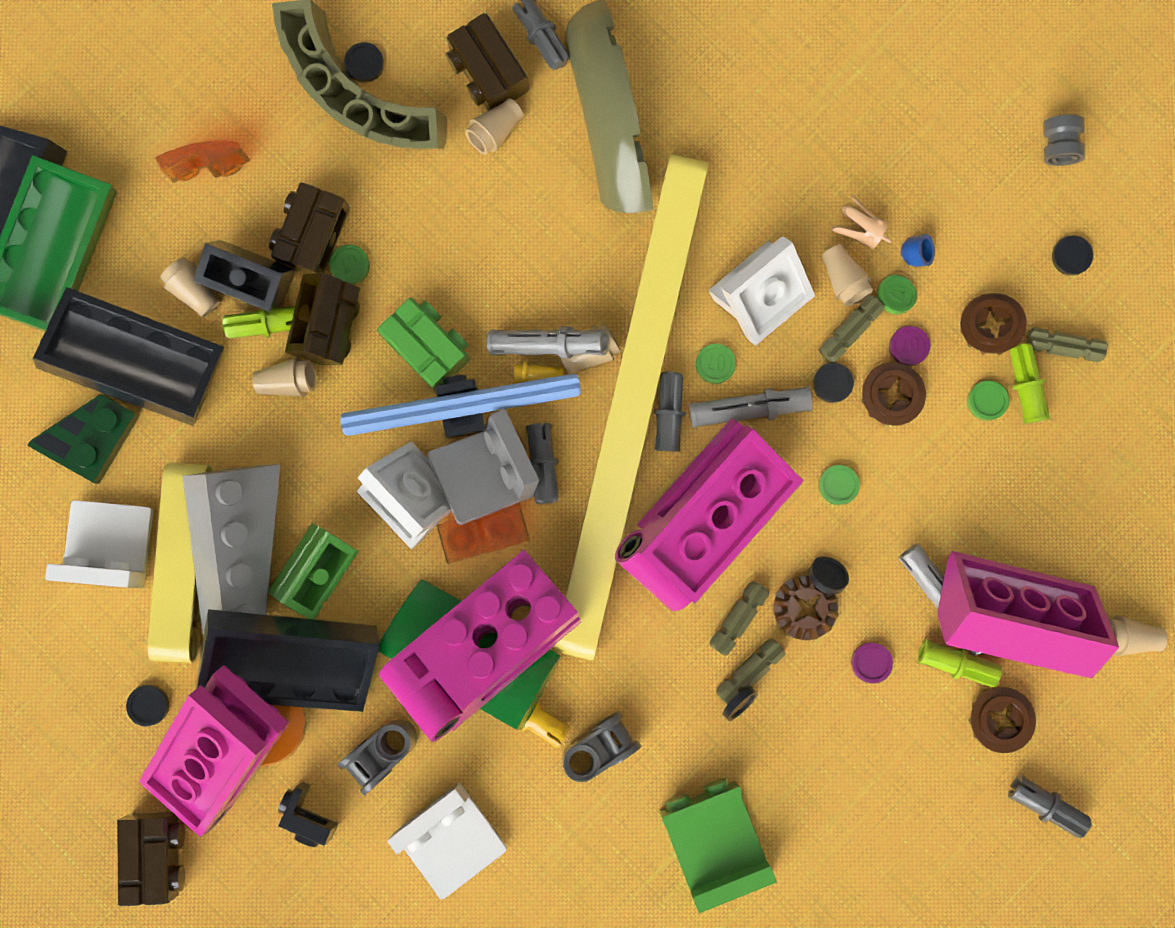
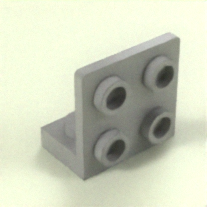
[428,409,539,525]

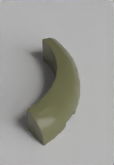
[272,0,447,150]
[565,0,654,213]

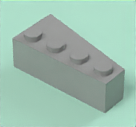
[182,464,281,635]

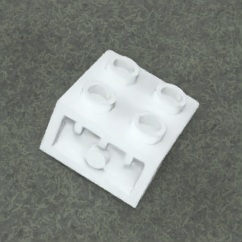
[45,500,153,588]
[387,782,507,899]

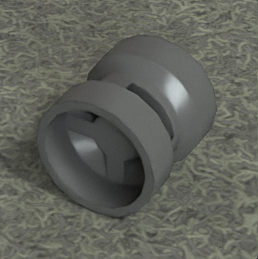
[1043,115,1085,166]

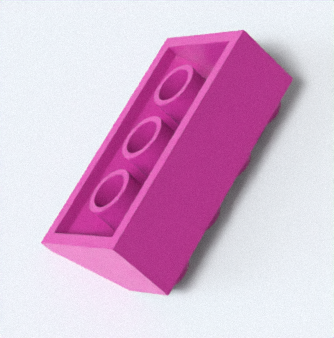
[937,551,1120,678]

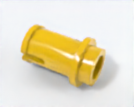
[513,361,563,384]
[521,702,570,749]

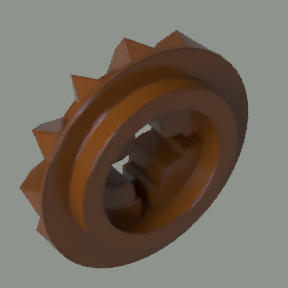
[960,293,1027,355]
[861,362,926,426]
[773,576,839,640]
[968,686,1036,753]

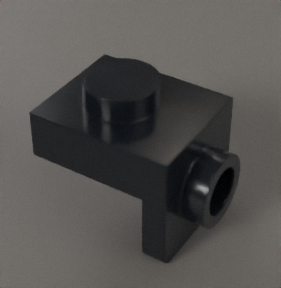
[435,375,486,439]
[278,782,338,847]

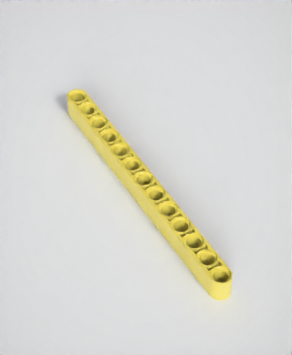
[554,153,709,661]

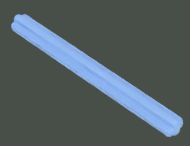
[340,374,581,436]

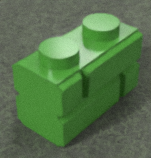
[377,297,470,391]
[268,523,359,619]

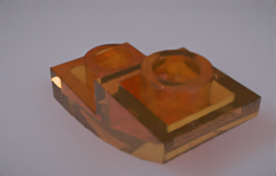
[155,140,250,183]
[436,503,530,564]

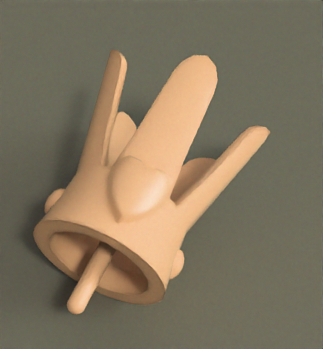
[831,195,892,250]

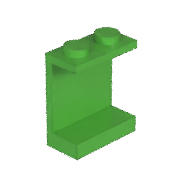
[660,778,777,913]

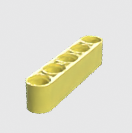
[148,462,213,663]

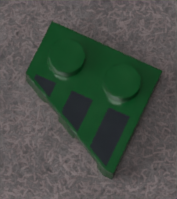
[27,394,140,484]

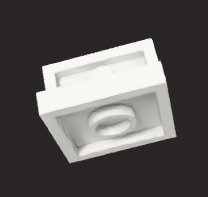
[708,236,815,346]
[357,441,452,549]

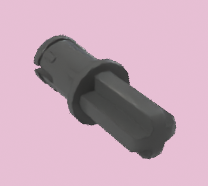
[512,0,570,70]
[654,372,686,452]
[526,423,559,504]
[1008,774,1092,838]

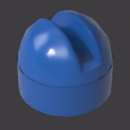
[901,234,935,267]

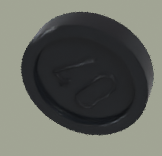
[344,42,384,83]
[1052,236,1093,276]
[813,363,854,403]
[808,556,849,594]
[126,685,169,727]
[722,686,758,721]

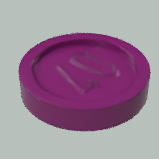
[889,326,930,366]
[851,643,893,684]

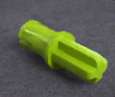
[223,306,295,338]
[1010,343,1051,424]
[917,639,1002,687]

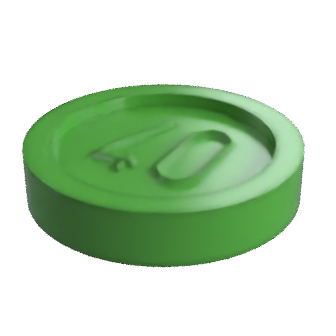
[329,245,370,285]
[877,275,917,315]
[696,344,736,384]
[967,381,1009,421]
[818,465,860,505]

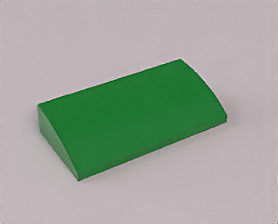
[0,155,117,332]
[378,579,562,730]

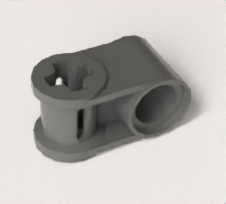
[562,711,642,782]
[337,719,417,796]

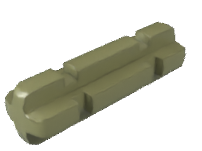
[819,295,885,363]
[1026,327,1108,362]
[710,581,769,655]
[716,639,785,705]

